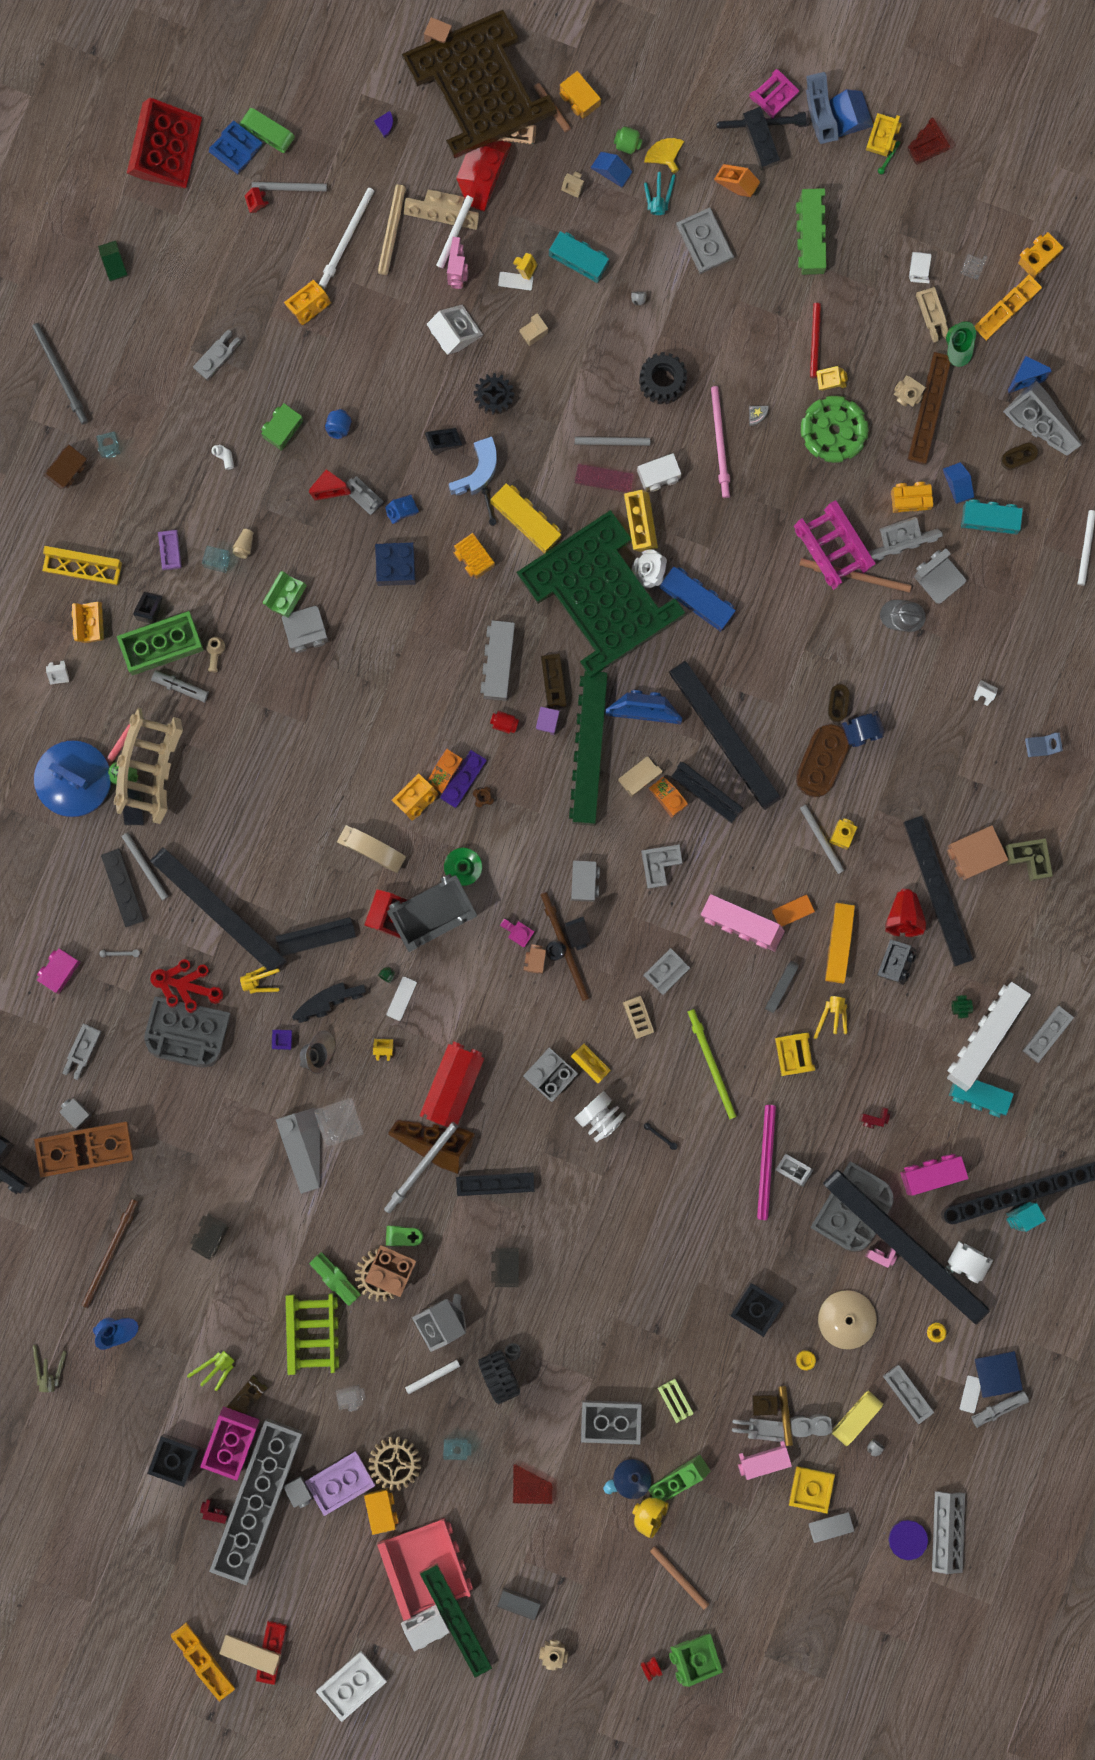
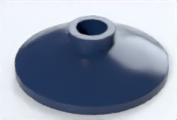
[613,1459,651,1499]

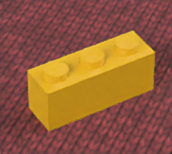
[624,490,658,552]

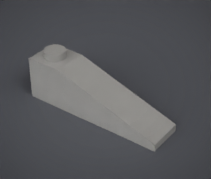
[1003,381,1082,455]
[276,1108,320,1194]

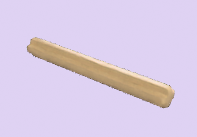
[378,184,406,275]

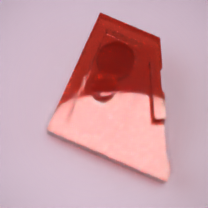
[907,117,950,165]
[513,1464,552,1504]

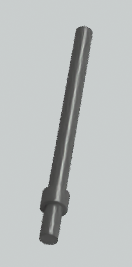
[32,323,88,425]

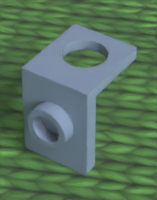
[1025,733,1063,757]

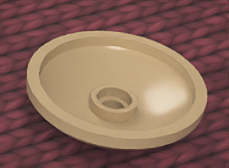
[818,1290,877,1349]

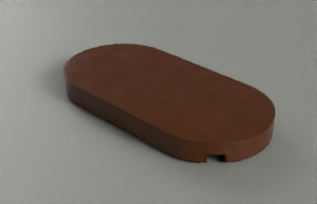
[796,724,849,797]

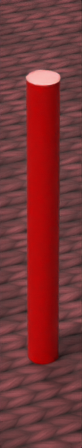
[810,303,821,378]

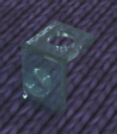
[96,431,120,458]

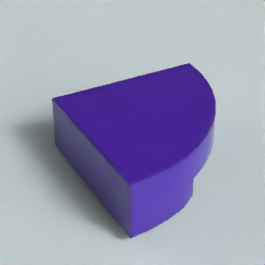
[374,111,393,138]

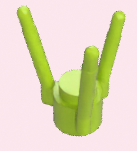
[187,1351,235,1391]

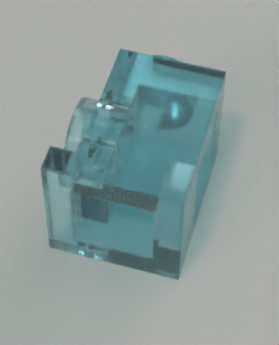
[443,1438,471,1460]

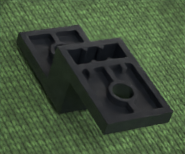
[0,1135,32,1194]

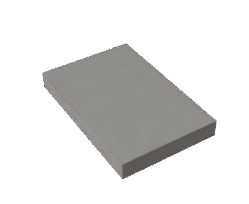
[676,208,734,274]

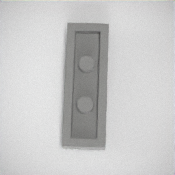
[1022,1006,1074,1063]
[883,1365,934,1424]

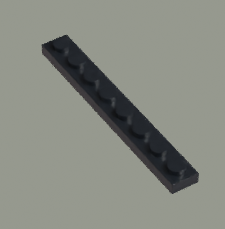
[903,816,973,967]

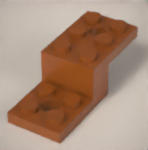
[34,1122,134,1178]

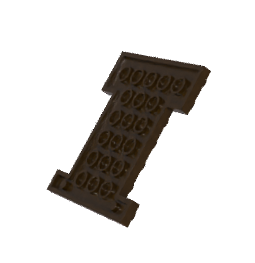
[402,9,557,159]

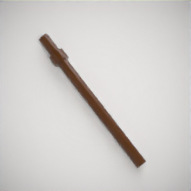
[540,892,589,1002]
[81,1199,138,1308]

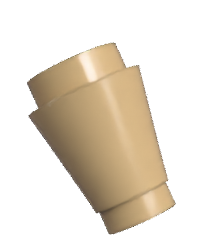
[232,529,254,559]

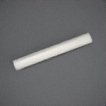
[405,1360,460,1394]

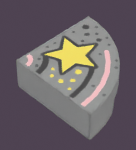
[749,406,768,426]

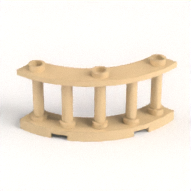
[114,708,183,824]

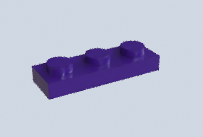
[440,750,487,809]

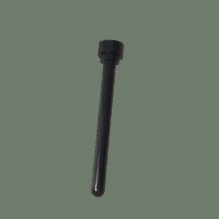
[716,112,806,129]

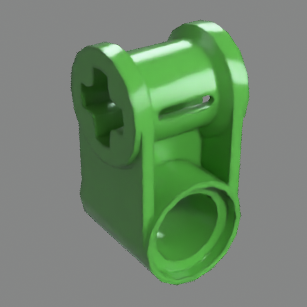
[386,1226,424,1246]

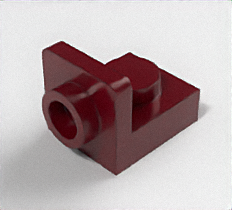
[200,1497,229,1524]

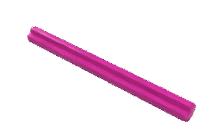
[757,1105,776,1220]

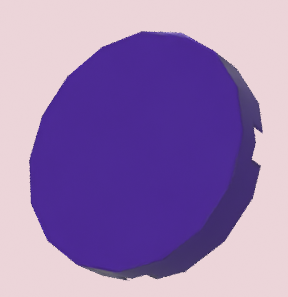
[888,1520,928,1560]

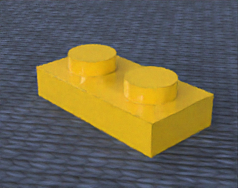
[571,1044,611,1083]

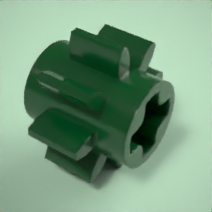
[951,995,973,1019]

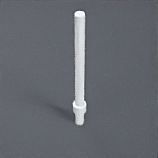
[318,188,375,289]

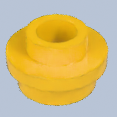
[927,1323,947,1343]

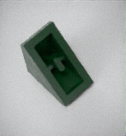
[98,240,128,282]

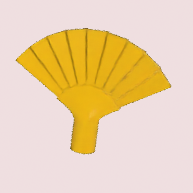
[644,138,684,174]

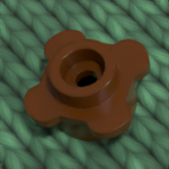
[473,787,494,808]

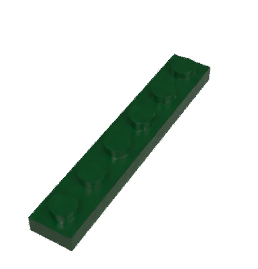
[420,1563,492,1678]

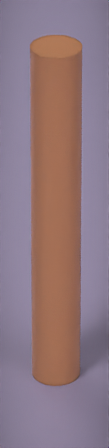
[533,83,571,133]

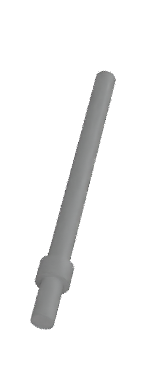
[384,1122,458,1213]

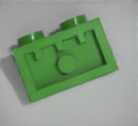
[263,571,307,618]

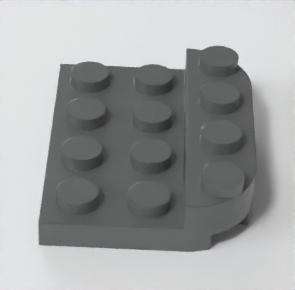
[144,996,230,1068]
[810,1161,894,1252]

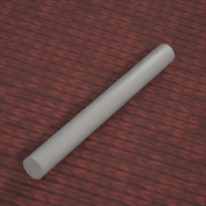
[252,182,327,192]
[575,437,650,446]
[800,805,845,874]
[121,833,169,901]

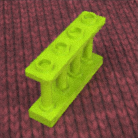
[286,1293,339,1375]

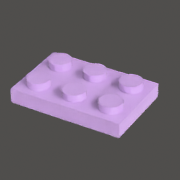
[305,1451,375,1516]

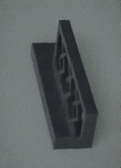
[275,917,356,957]

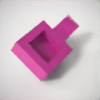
[500,919,534,948]

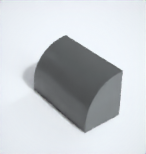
[497,1587,540,1620]

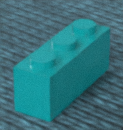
[549,231,609,283]
[961,499,1023,535]
[949,1080,1014,1118]
[1006,1202,1046,1232]

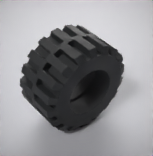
[639,352,687,404]
[478,1350,520,1405]

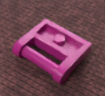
[749,69,799,118]

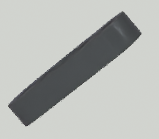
[765,960,799,1013]

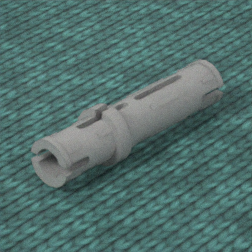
[151,670,209,703]
[971,1391,1029,1428]

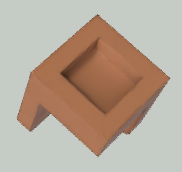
[424,17,452,43]

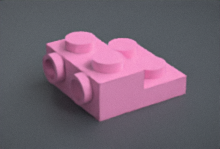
[447,237,469,289]

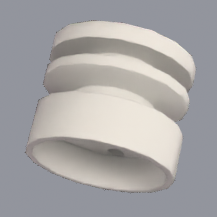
[574,1091,626,1142]

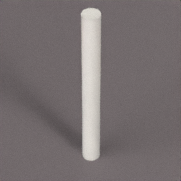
[436,195,474,268]
[1078,510,1095,586]

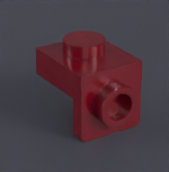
[859,1107,890,1129]

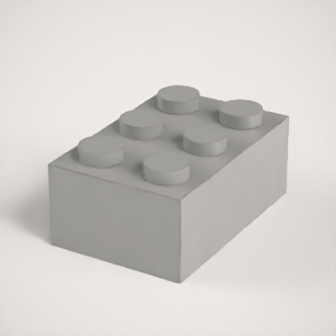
[581,1400,642,1444]

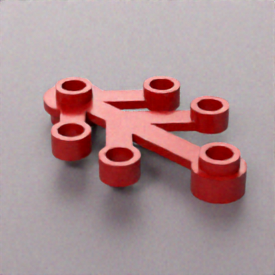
[150,959,223,1013]

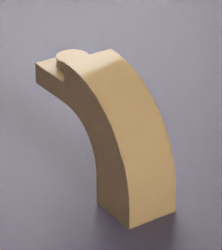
[337,826,406,873]

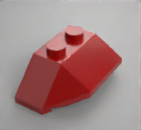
[456,140,512,212]

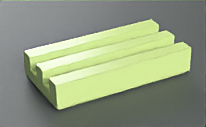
[658,1379,693,1423]

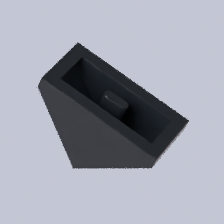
[133,592,162,624]
[123,788,145,825]

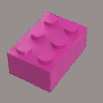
[900,1154,968,1196]
[200,1406,260,1481]

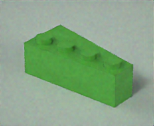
[796,188,826,275]

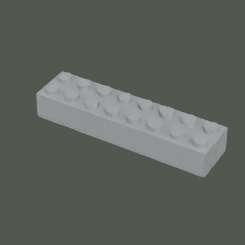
[209,1418,303,1585]

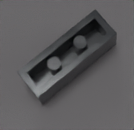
[742,106,780,171]

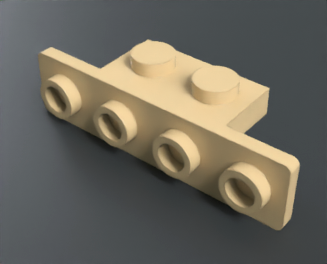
[404,190,479,230]

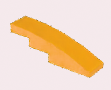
[975,274,1042,341]
[825,903,855,984]
[171,1623,235,1702]

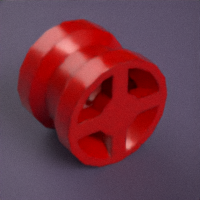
[640,1657,663,1682]

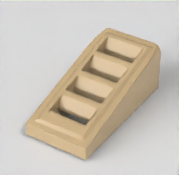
[623,996,654,1039]

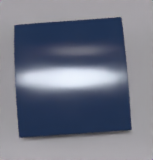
[975,1351,1023,1398]

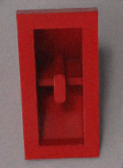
[309,469,351,501]

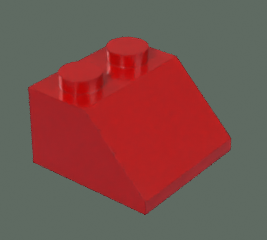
[364,889,407,939]

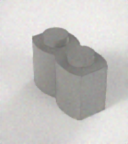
[790,1414,832,1437]

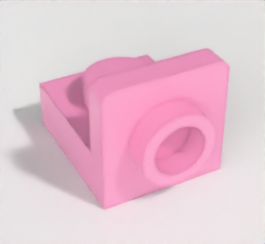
[865,1248,897,1268]

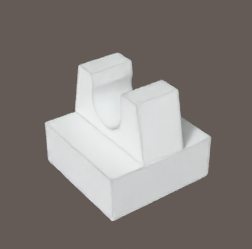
[46,661,69,685]
[974,680,998,706]

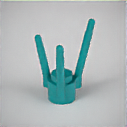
[644,171,676,215]

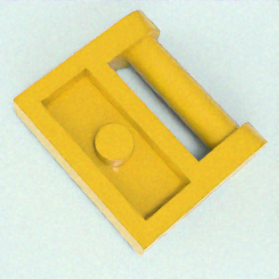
[775,1032,816,1076]

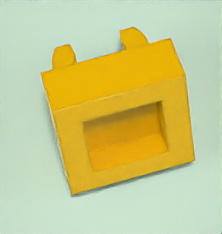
[513,253,538,280]
[373,1039,393,1061]

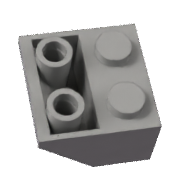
[523,1048,578,1102]

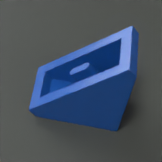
[591,152,632,188]
[943,462,974,504]

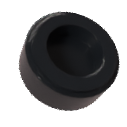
[546,941,566,961]

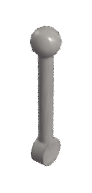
[99,950,140,957]

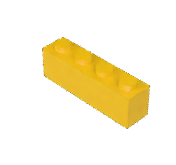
[491,483,561,553]

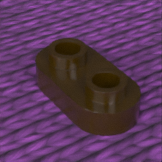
[1001,443,1038,470]
[828,684,850,723]

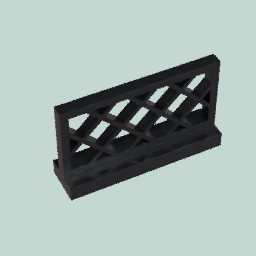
[671,762,743,823]

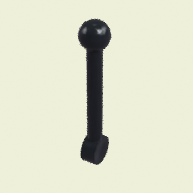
[482,487,496,526]
[644,1122,677,1150]

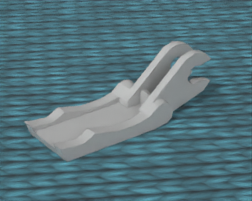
[732,1418,785,1442]

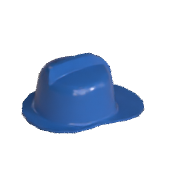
[93,1318,138,1350]

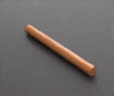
[650,1546,709,1610]

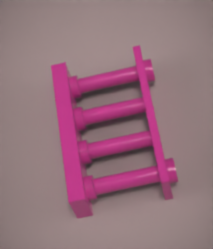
[794,500,875,590]

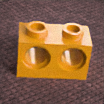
[1018,232,1064,278]

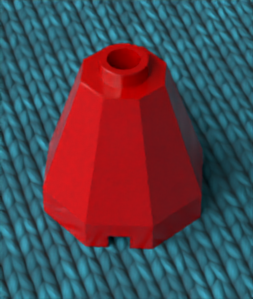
[885,889,926,937]

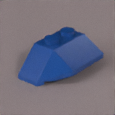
[605,690,682,724]

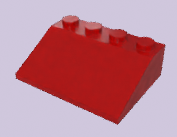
[127,97,202,189]

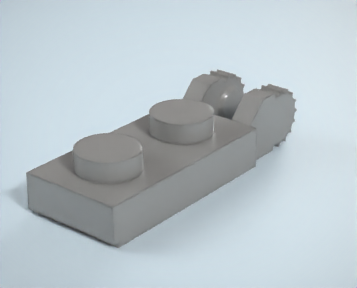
[193,330,241,381]
[63,1023,102,1080]

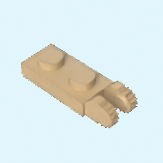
[916,287,948,342]

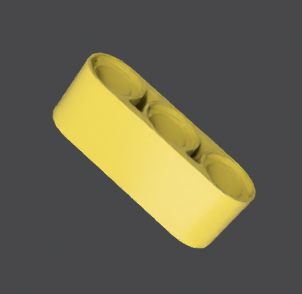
[832,1390,883,1446]

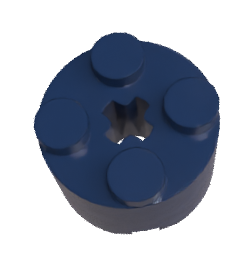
[842,711,885,747]

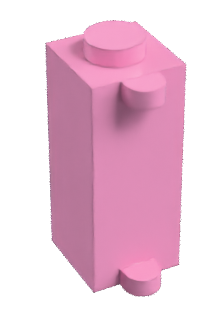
[738,1441,792,1480]

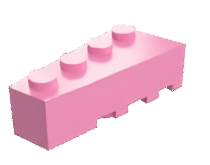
[701,894,785,952]

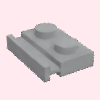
[643,948,690,995]

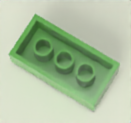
[117,611,204,676]

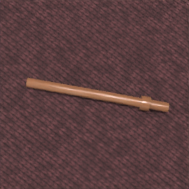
[799,558,911,593]

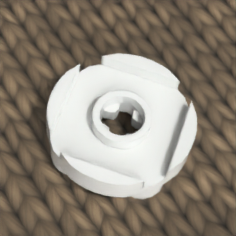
[632,549,667,588]

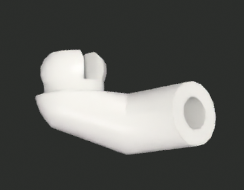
[212,445,234,470]

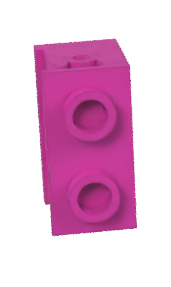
[37,948,81,994]

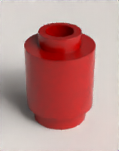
[490,710,519,734]

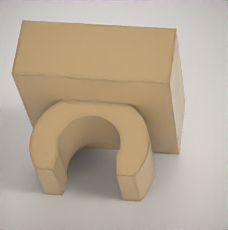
[561,171,584,198]

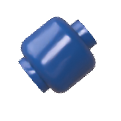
[325,409,352,439]

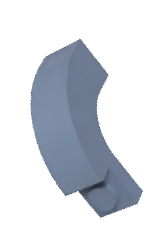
[806,72,838,144]

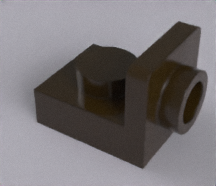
[752,1394,781,1416]

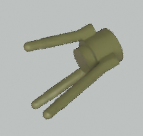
[33,1345,67,1392]

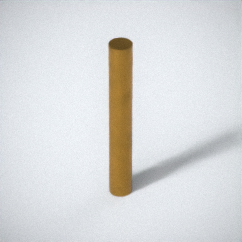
[778,1386,793,1446]

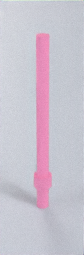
[711,386,730,498]

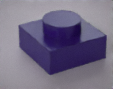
[272,1030,292,1050]

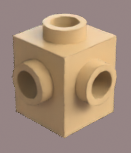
[894,375,926,407]
[539,1640,568,1670]

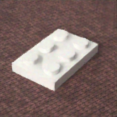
[316,1651,387,1722]

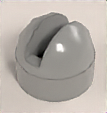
[631,292,647,306]
[867,1439,885,1457]

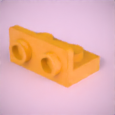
[284,280,331,325]
[392,773,439,821]

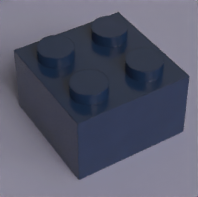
[375,542,416,586]

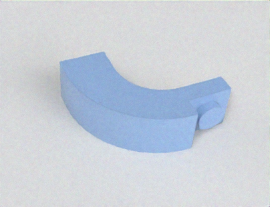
[449,436,497,495]

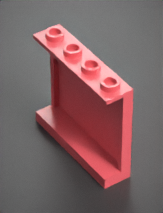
[377,1518,473,1621]

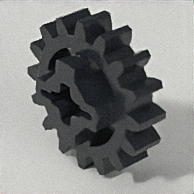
[473,373,514,415]

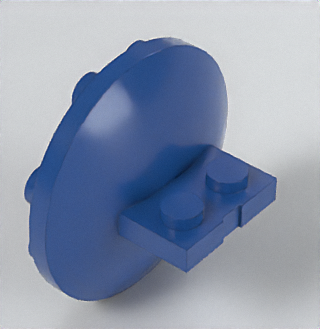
[34,741,111,817]

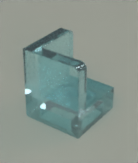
[202,546,231,573]

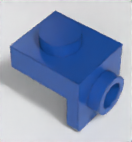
[385,495,419,524]

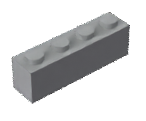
[480,621,515,701]

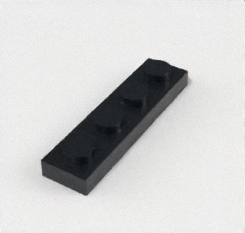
[101,849,144,928]
[456,1172,535,1196]

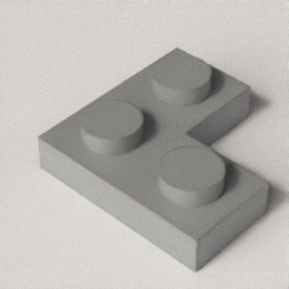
[641,845,682,889]

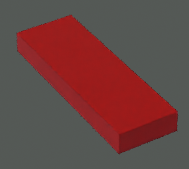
[255,1621,287,1685]

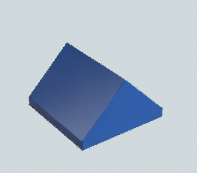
[829,89,873,137]
[1008,356,1051,393]

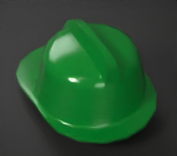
[946,321,976,367]

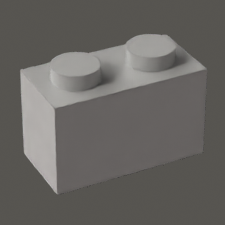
[571,861,600,902]

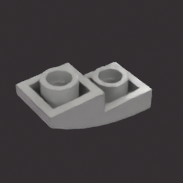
[809,1512,854,1543]

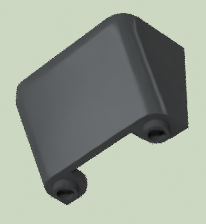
[387,874,477,952]

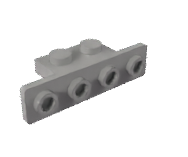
[868,517,943,561]

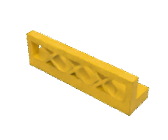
[42,546,122,586]

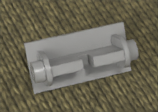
[347,476,384,515]

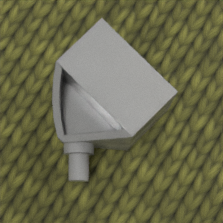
[412,1294,466,1352]

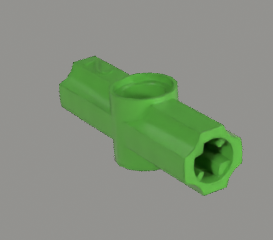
[309,1252,361,1306]

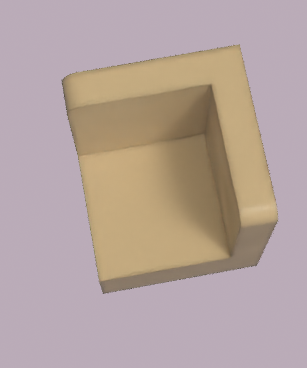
[520,313,548,346]

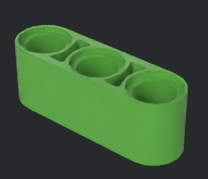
[240,108,295,153]

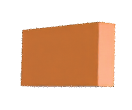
[772,895,815,927]

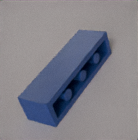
[660,567,736,632]

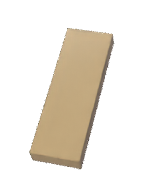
[220,1634,281,1675]

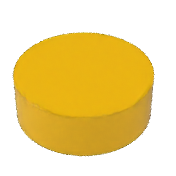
[796,1350,816,1370]

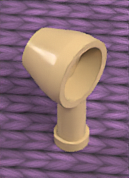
[206,636,225,673]

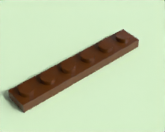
[907,352,951,465]

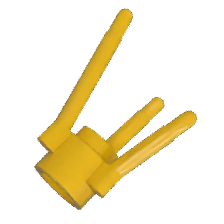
[240,966,280,994]
[814,996,847,1039]

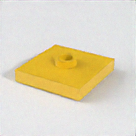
[789,1466,835,1514]

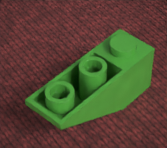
[648,1455,711,1501]

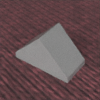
[775,1154,813,1186]

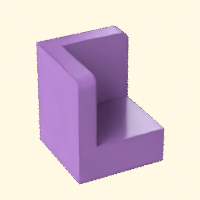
[536,707,559,735]

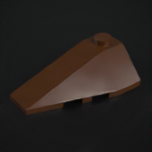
[388,1120,475,1174]

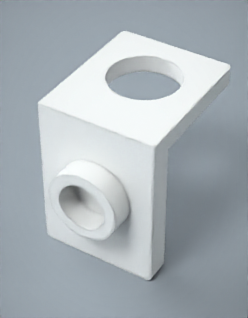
[909,252,931,283]

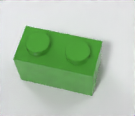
[261,403,303,451]

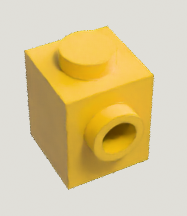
[829,819,857,850]

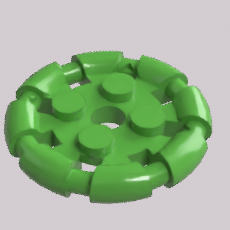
[801,396,869,463]

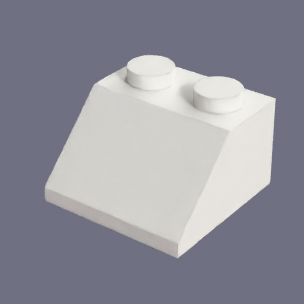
[427,305,483,355]

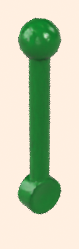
[878,141,901,175]

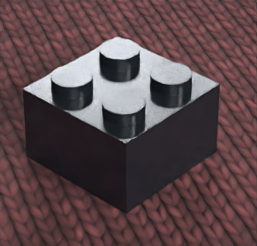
[729,1282,784,1337]
[147,1434,200,1487]

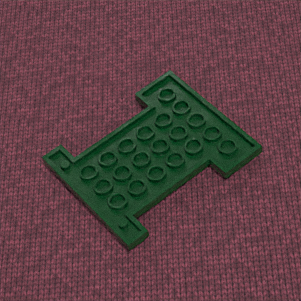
[516,510,686,678]

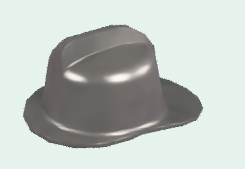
[880,600,926,632]
[300,1031,335,1074]

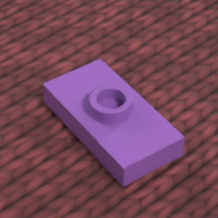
[158,530,182,571]

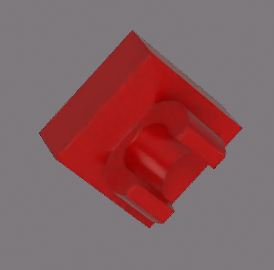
[245,187,269,213]

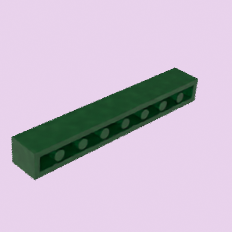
[569,671,607,826]

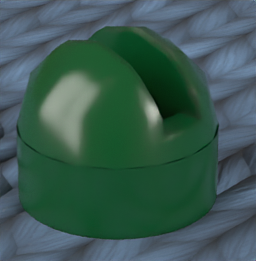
[378,967,395,983]

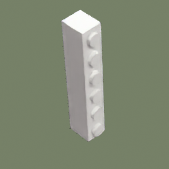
[947,982,1031,1091]

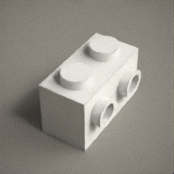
[637,453,681,492]
[401,1605,449,1651]

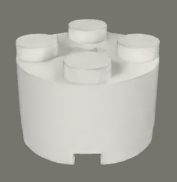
[948,1241,993,1284]

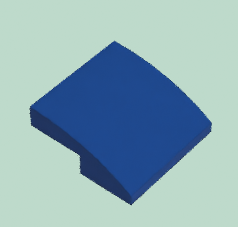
[209,120,262,174]

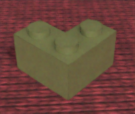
[1004,838,1053,881]

